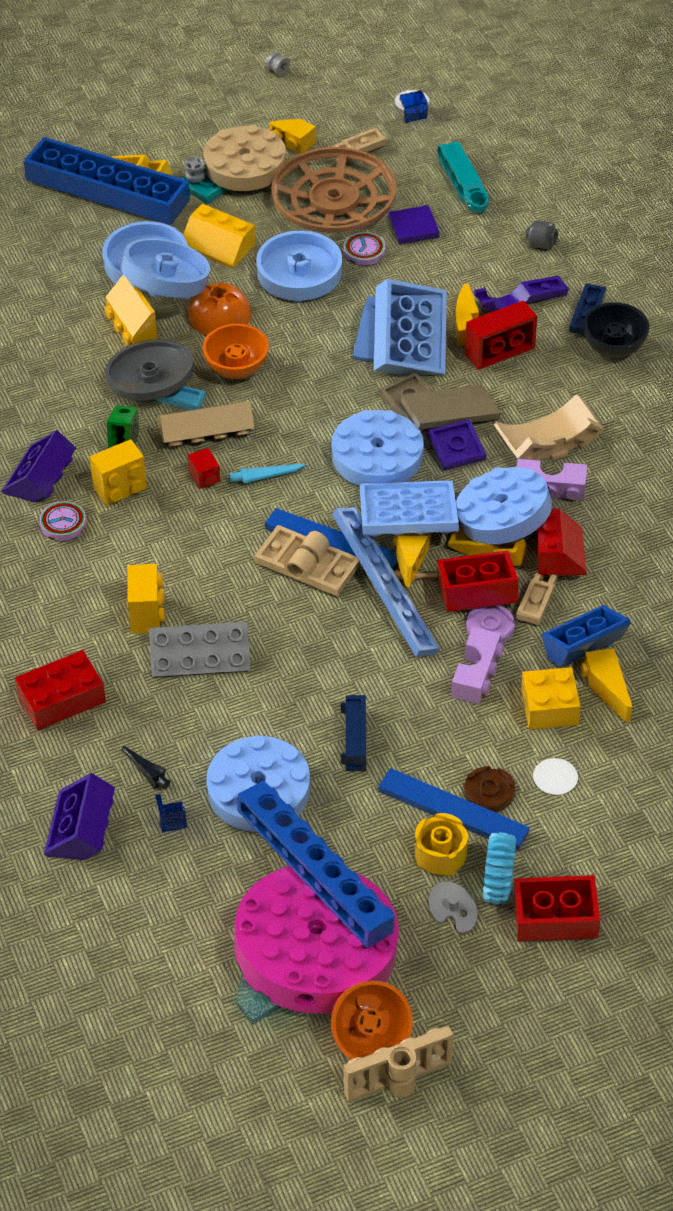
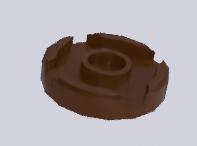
[464,766,515,813]

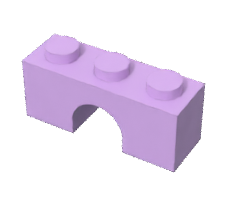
[517,459,587,501]
[451,627,504,704]

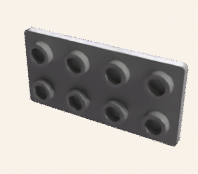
[149,622,250,677]

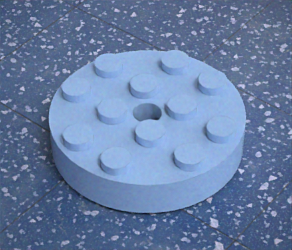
[102,221,187,293]
[256,231,342,302]
[121,238,210,299]
[332,410,424,486]
[456,467,552,544]
[207,735,310,832]

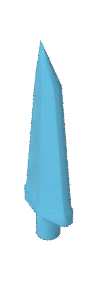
[229,464,307,484]

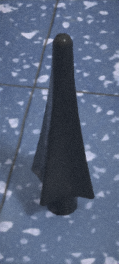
[121,746,171,790]

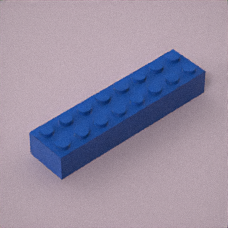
[23,137,190,225]

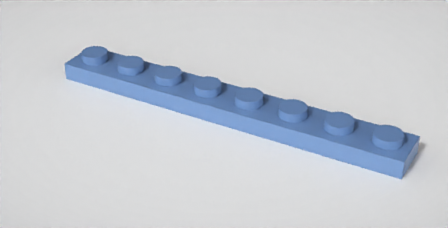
[332,507,439,657]

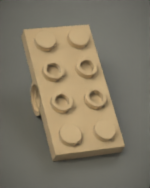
[254,525,361,597]
[343,1026,453,1102]

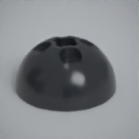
[583,302,650,358]

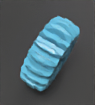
[483,832,516,905]

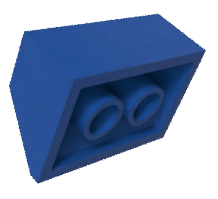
[542,605,631,667]

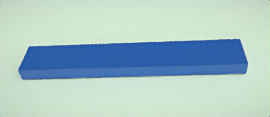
[265,508,399,571]
[379,768,530,851]

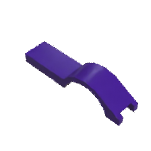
[473,276,569,311]

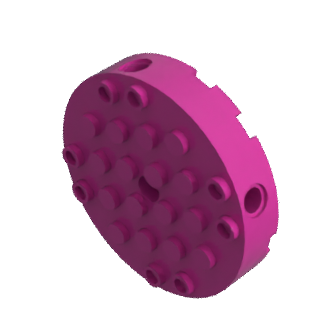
[234,866,399,1014]

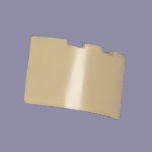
[494,395,604,461]

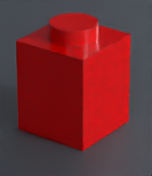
[187,448,221,489]

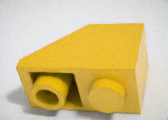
[269,119,316,154]

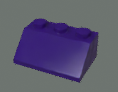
[2,430,76,502]
[44,773,115,860]

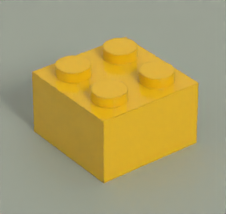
[89,439,147,506]
[127,564,165,634]
[521,667,581,730]

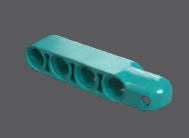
[437,141,489,213]

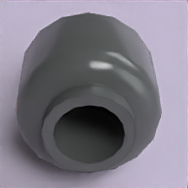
[525,220,559,250]

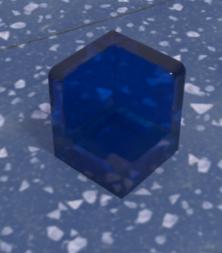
[399,90,428,123]
[155,794,187,833]

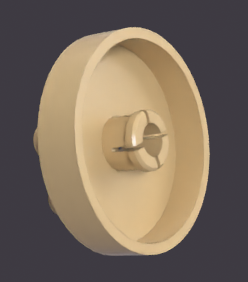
[203,124,286,191]

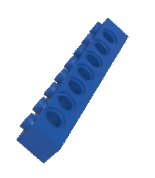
[237,780,395,949]

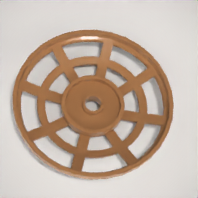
[272,147,396,233]

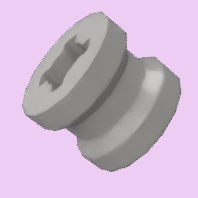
[265,51,290,76]
[184,157,206,183]

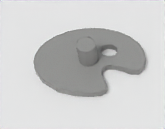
[429,882,478,935]

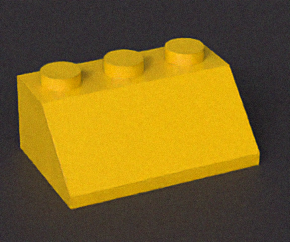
[183,204,256,268]
[104,275,158,346]

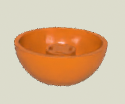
[188,283,252,336]
[202,323,269,380]
[331,980,413,1060]

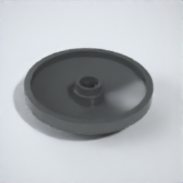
[105,339,194,401]

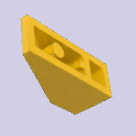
[393,532,431,587]
[581,648,632,722]

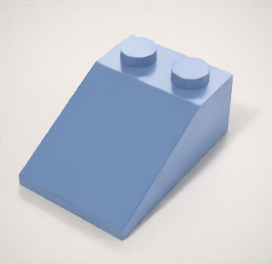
[353,296,376,363]

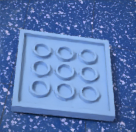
[360,480,459,536]

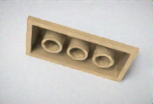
[157,401,254,446]

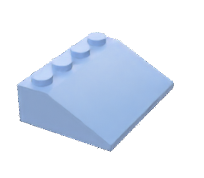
[374,279,447,375]

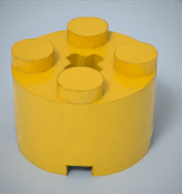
[415,813,468,876]

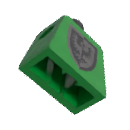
[107,405,139,448]

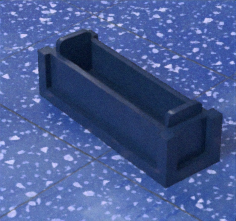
[341,695,366,771]

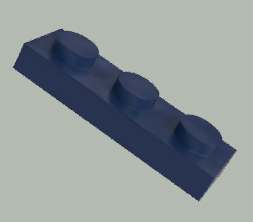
[569,283,607,335]

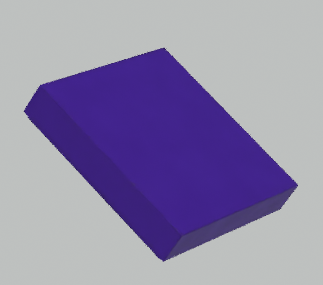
[388,205,440,244]
[427,419,487,471]

